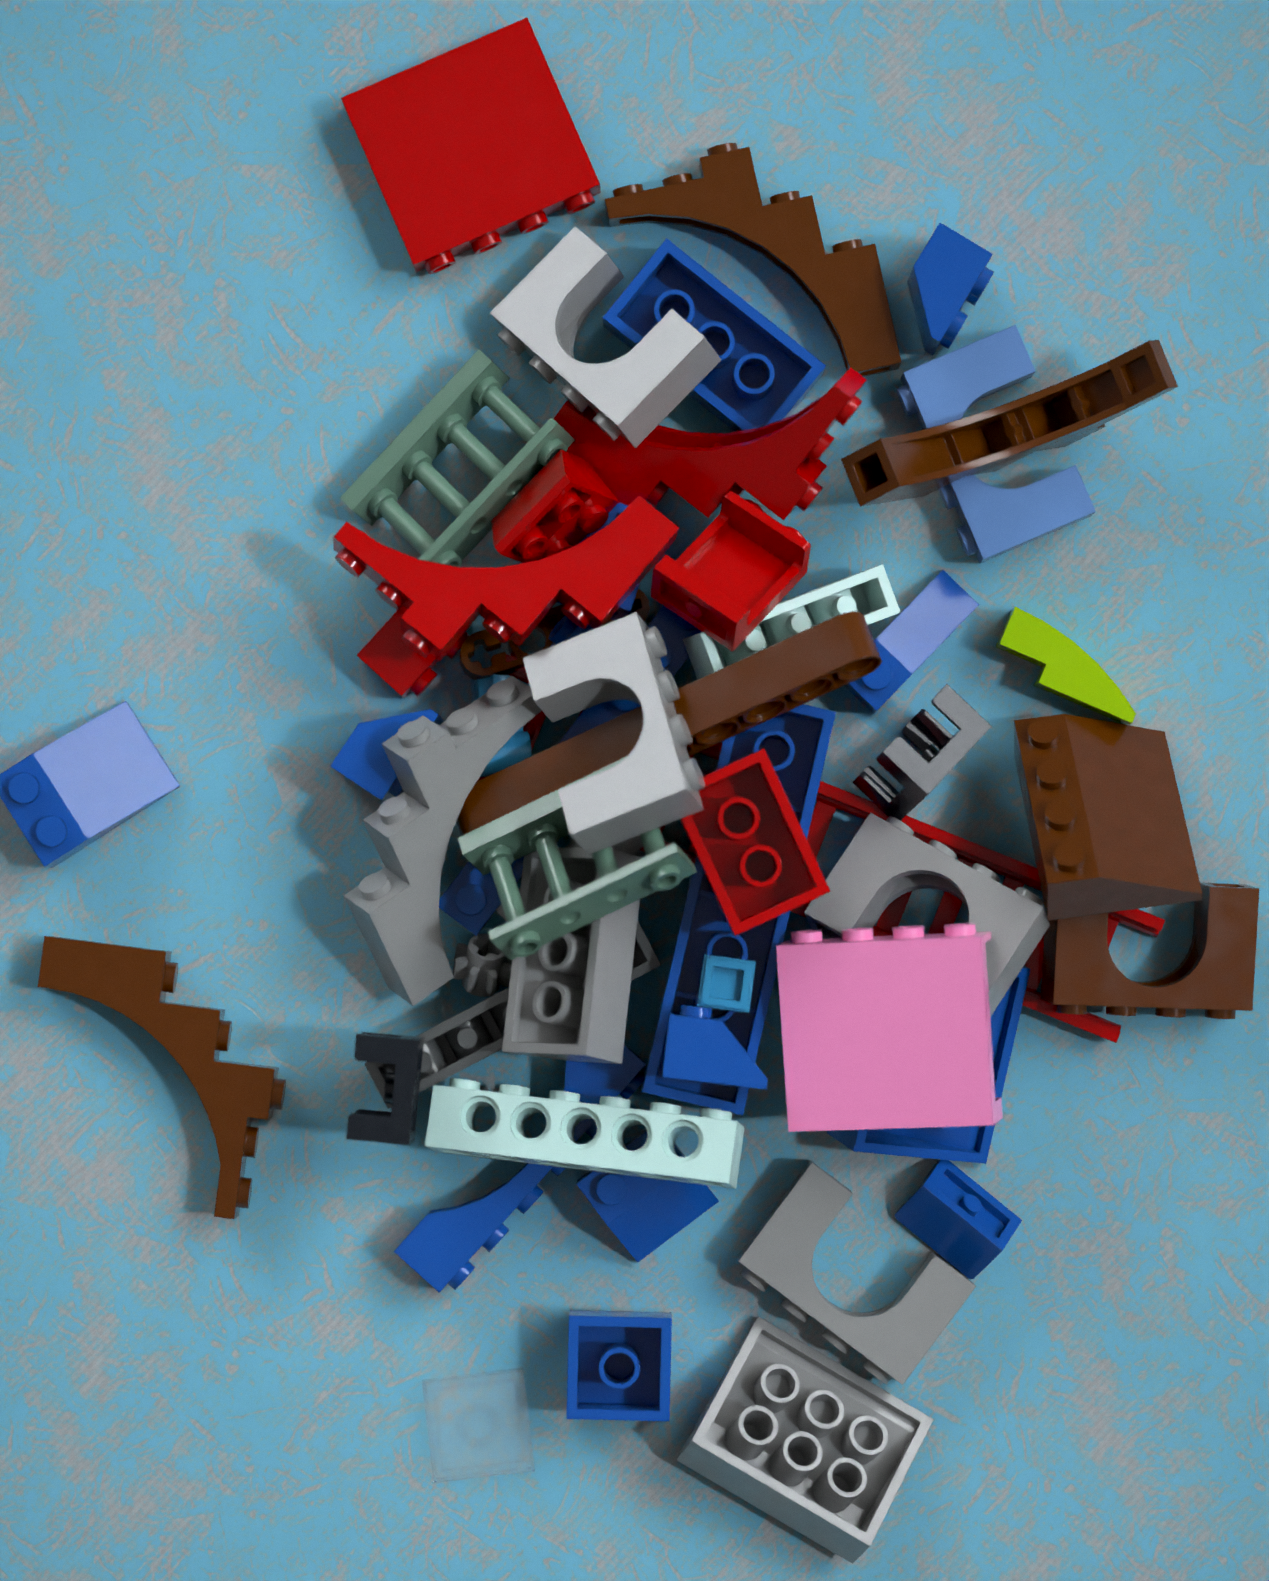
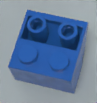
[907,223,994,356]
[330,709,444,802]

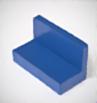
[895,1160,1022,1279]

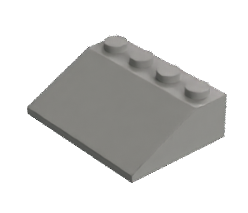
[676,1316,934,1564]

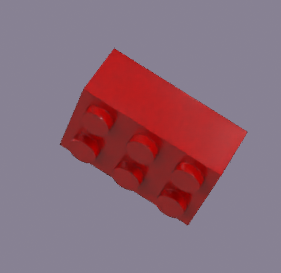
[680,749,831,936]

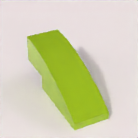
[995,607,1136,725]

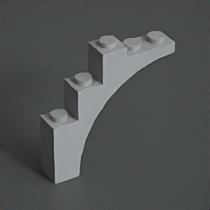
[344,676,542,1006]

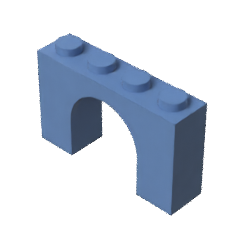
[896,325,1096,564]

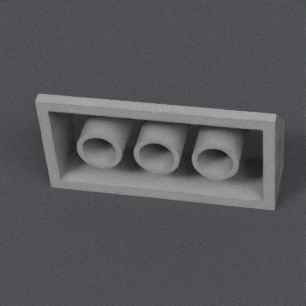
[502,848,641,1064]

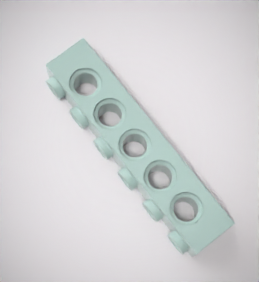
[425,1078,745,1189]

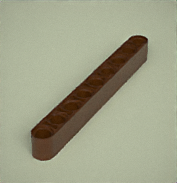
[456,611,882,836]

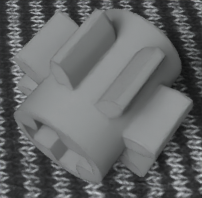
[452,933,512,997]

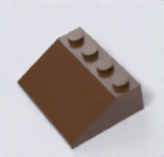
[1014,714,1203,921]

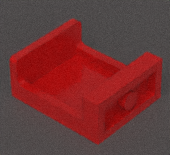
[650,491,811,652]

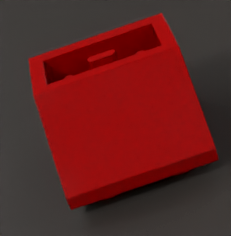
[491,449,619,563]

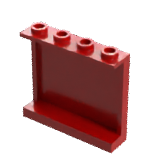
[341,18,601,275]

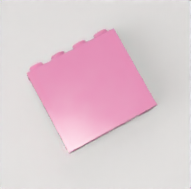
[776,923,1003,1132]

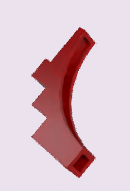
[554,367,867,521]
[333,496,679,661]

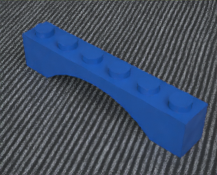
[394,1044,646,1293]

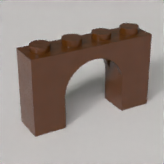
[1041,882,1259,1019]

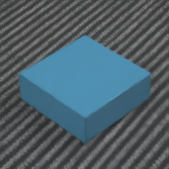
[697,954,756,1013]

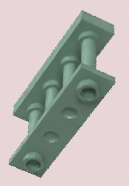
[340,349,575,567]
[458,756,696,960]

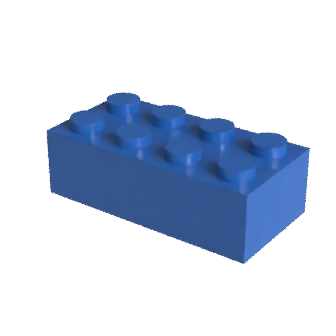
[602,238,826,432]

